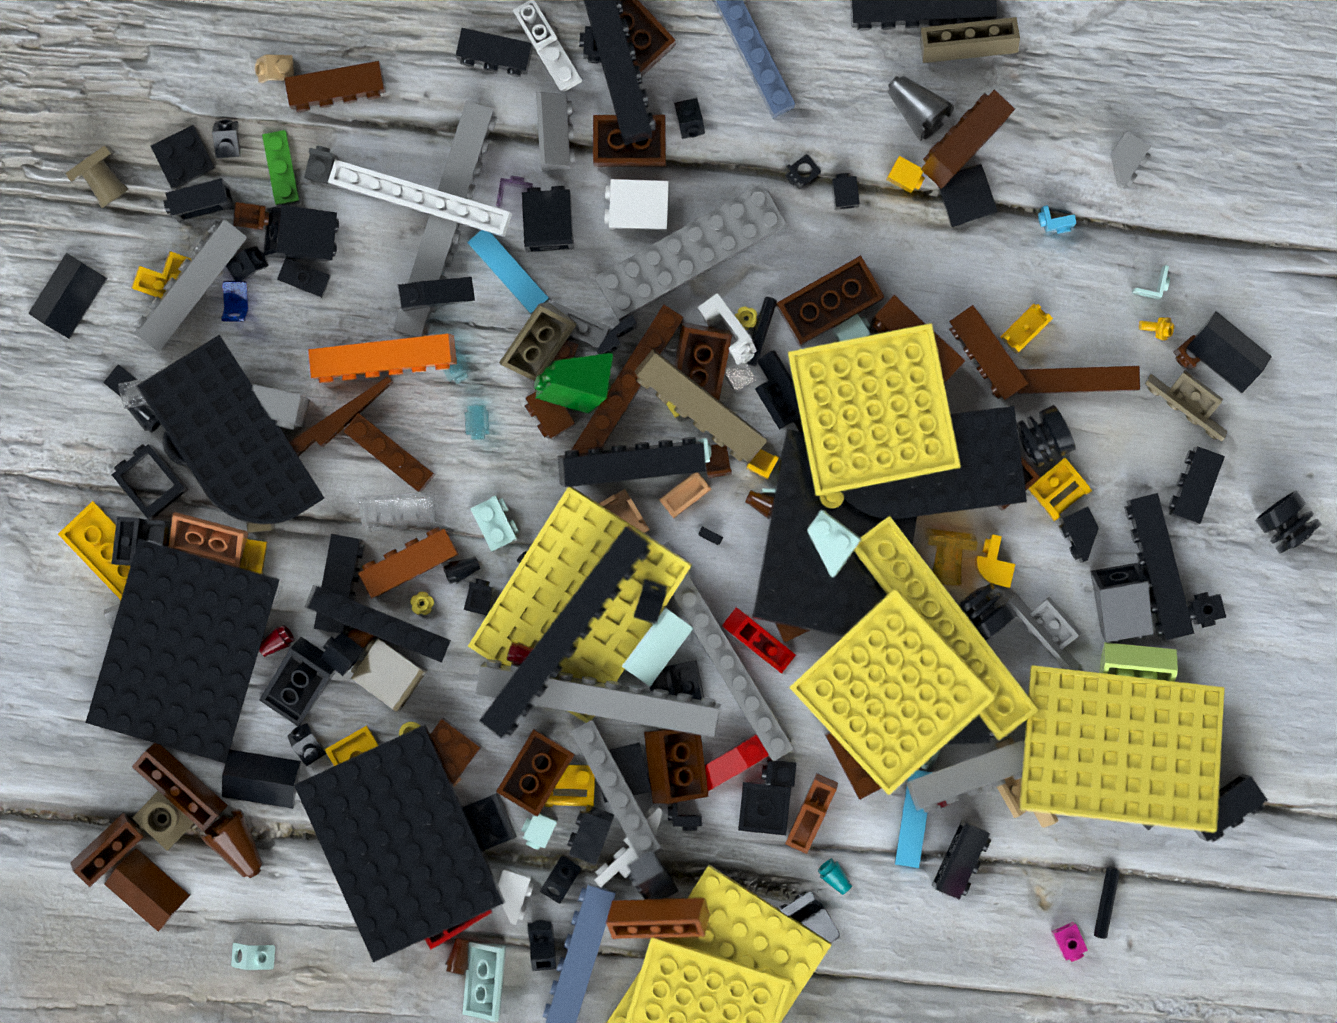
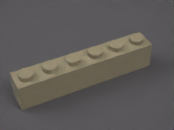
[635,349,767,463]

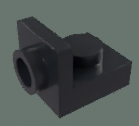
[761,760,796,787]

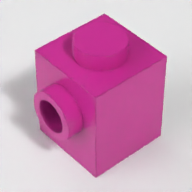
[1051,922,1088,962]

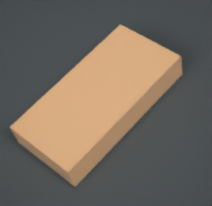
[659,473,712,519]

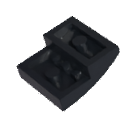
[937,164,997,227]
[597,315,638,354]
[111,516,169,566]
[649,660,705,700]
[601,742,651,803]
[463,793,517,851]

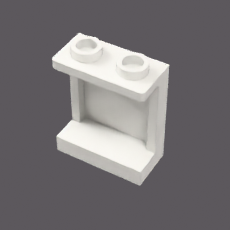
[604,179,668,232]
[698,293,757,365]

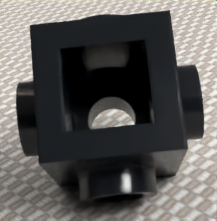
[1188,592,1226,628]

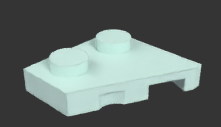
[807,510,862,577]

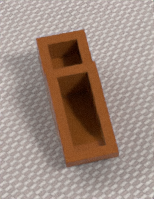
[785,773,838,854]

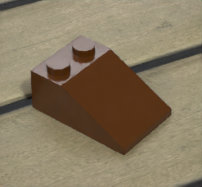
[675,322,732,400]

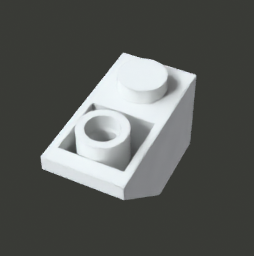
[498,868,534,925]

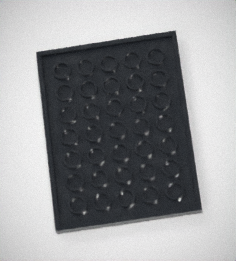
[752,429,917,637]
[85,538,280,763]
[294,724,506,963]

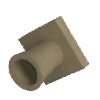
[65,145,129,208]
[132,791,194,851]

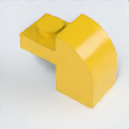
[975,534,1015,588]

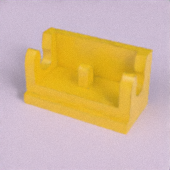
[1000,304,1053,354]

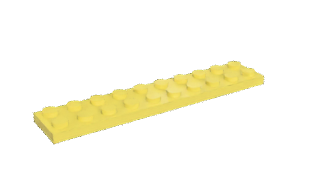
[854,516,1038,740]

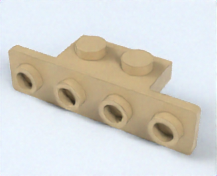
[996,737,1059,828]

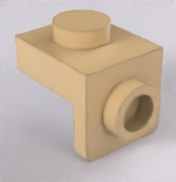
[255,54,294,83]

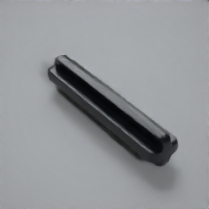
[746,297,777,366]
[1094,867,1120,939]

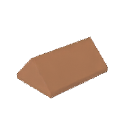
[169,512,249,567]

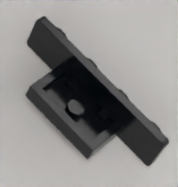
[755,350,803,432]

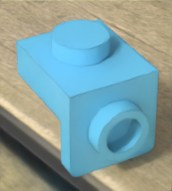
[1038,205,1077,234]

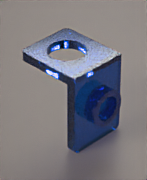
[221,281,249,322]

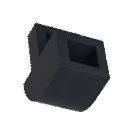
[527,920,557,971]

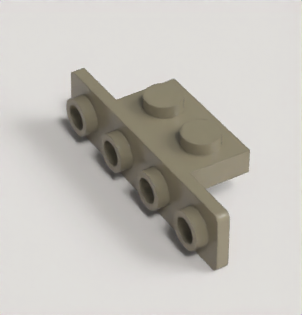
[1145,370,1227,441]

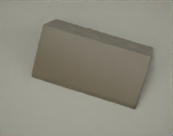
[499,302,577,381]

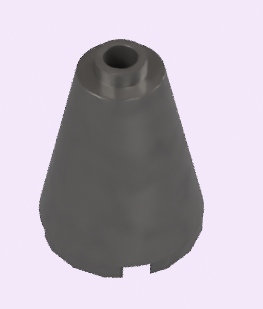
[888,76,954,141]

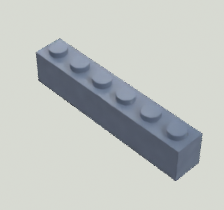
[713,0,795,119]
[542,883,616,1023]

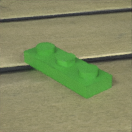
[262,130,300,206]

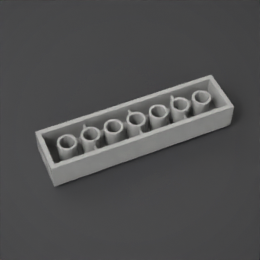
[595,182,786,322]

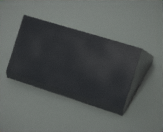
[28,253,108,339]
[1186,311,1272,394]
[222,749,301,809]

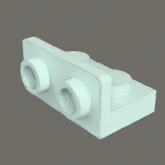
[470,495,519,552]

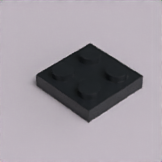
[151,125,216,190]
[738,782,791,836]

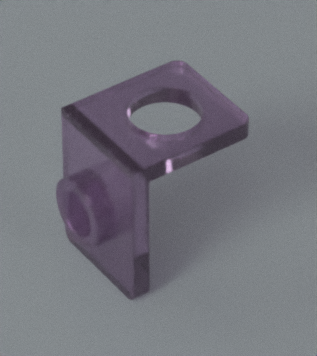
[496,176,534,208]

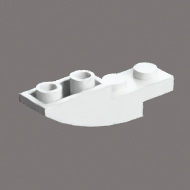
[513,0,582,94]
[594,806,663,887]

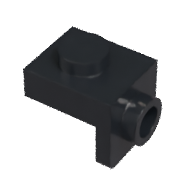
[579,26,601,64]
[674,98,705,139]
[212,119,240,158]
[226,246,269,284]
[464,578,494,616]
[287,723,327,767]
[668,802,702,831]

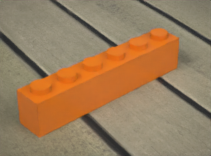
[308,333,457,383]

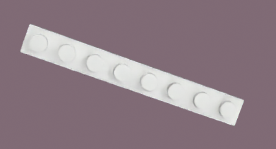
[328,160,512,237]

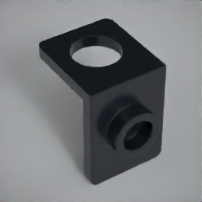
[785,154,821,189]
[634,579,667,624]
[540,856,581,904]

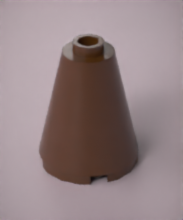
[200,809,263,878]

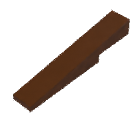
[992,366,1140,395]
[289,376,394,457]

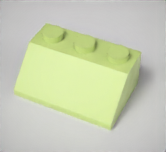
[1099,642,1178,682]

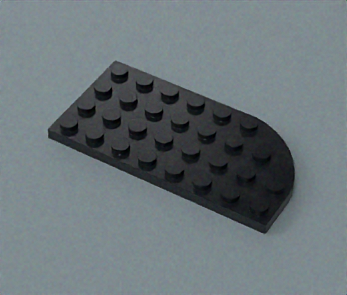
[136,334,325,525]
[841,406,1027,520]

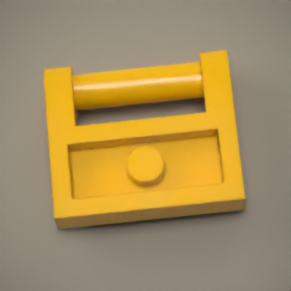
[1028,458,1092,521]
[545,764,595,808]

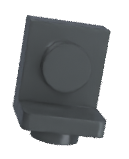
[304,145,335,184]

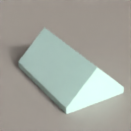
[622,608,693,686]
[463,942,506,1022]

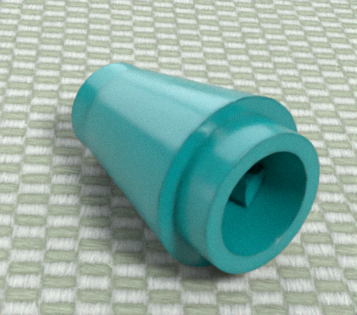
[818,858,852,895]

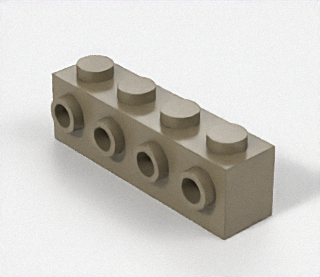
[920,17,1020,63]

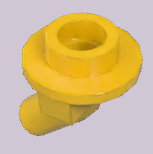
[1139,317,1174,341]

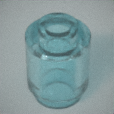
[465,405,490,440]

